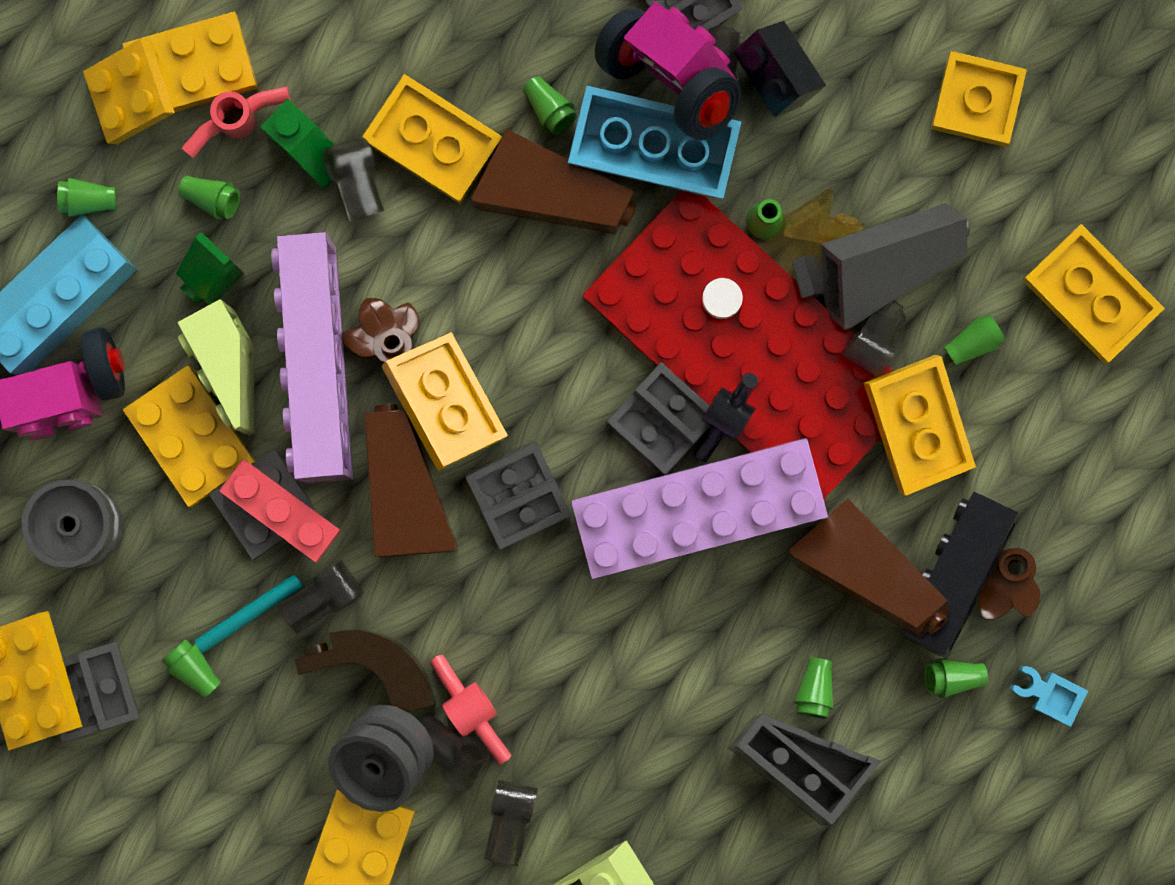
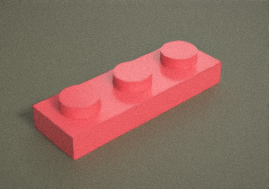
[219,459,342,563]

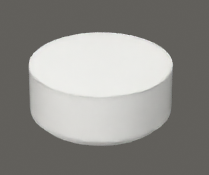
[702,278,743,319]

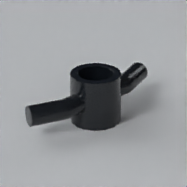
[694,373,758,462]

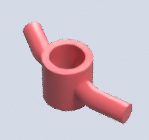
[181,87,291,159]
[430,655,511,764]

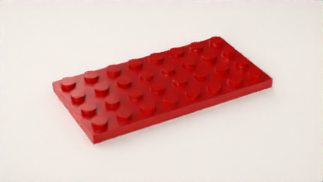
[582,191,893,499]

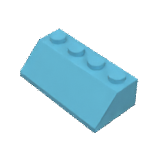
[568,85,741,200]
[0,214,138,375]

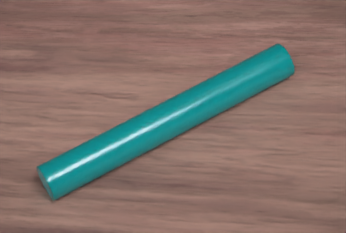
[195,573,303,653]

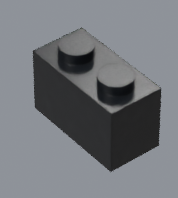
[733,21,826,117]

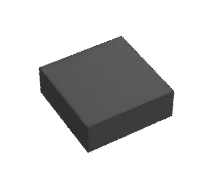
[792,256,824,298]

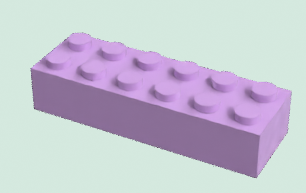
[271,232,353,484]
[571,438,828,579]

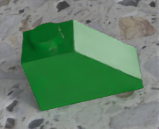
[261,98,351,190]
[176,232,244,305]

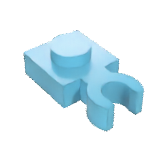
[1009,666,1088,727]

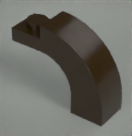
[295,629,436,712]

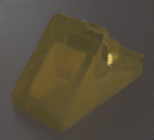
[784,188,865,243]

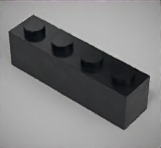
[900,491,1019,660]

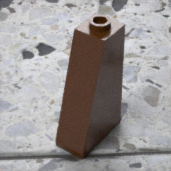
[471,129,637,234]
[364,404,458,558]
[788,499,950,638]

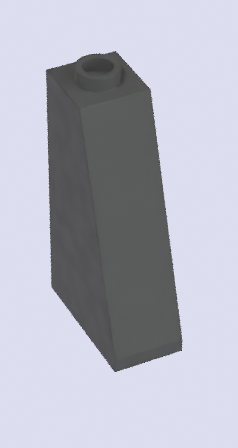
[821,203,970,330]

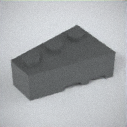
[728,714,881,826]

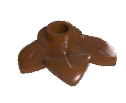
[341,298,419,364]
[979,548,1040,619]

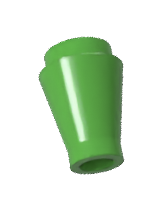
[523,76,577,135]
[178,175,241,220]
[57,178,116,217]
[746,199,785,239]
[943,314,1006,366]
[162,639,221,699]
[794,658,833,719]
[924,658,988,699]

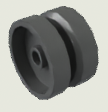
[21,480,123,568]
[328,704,434,812]

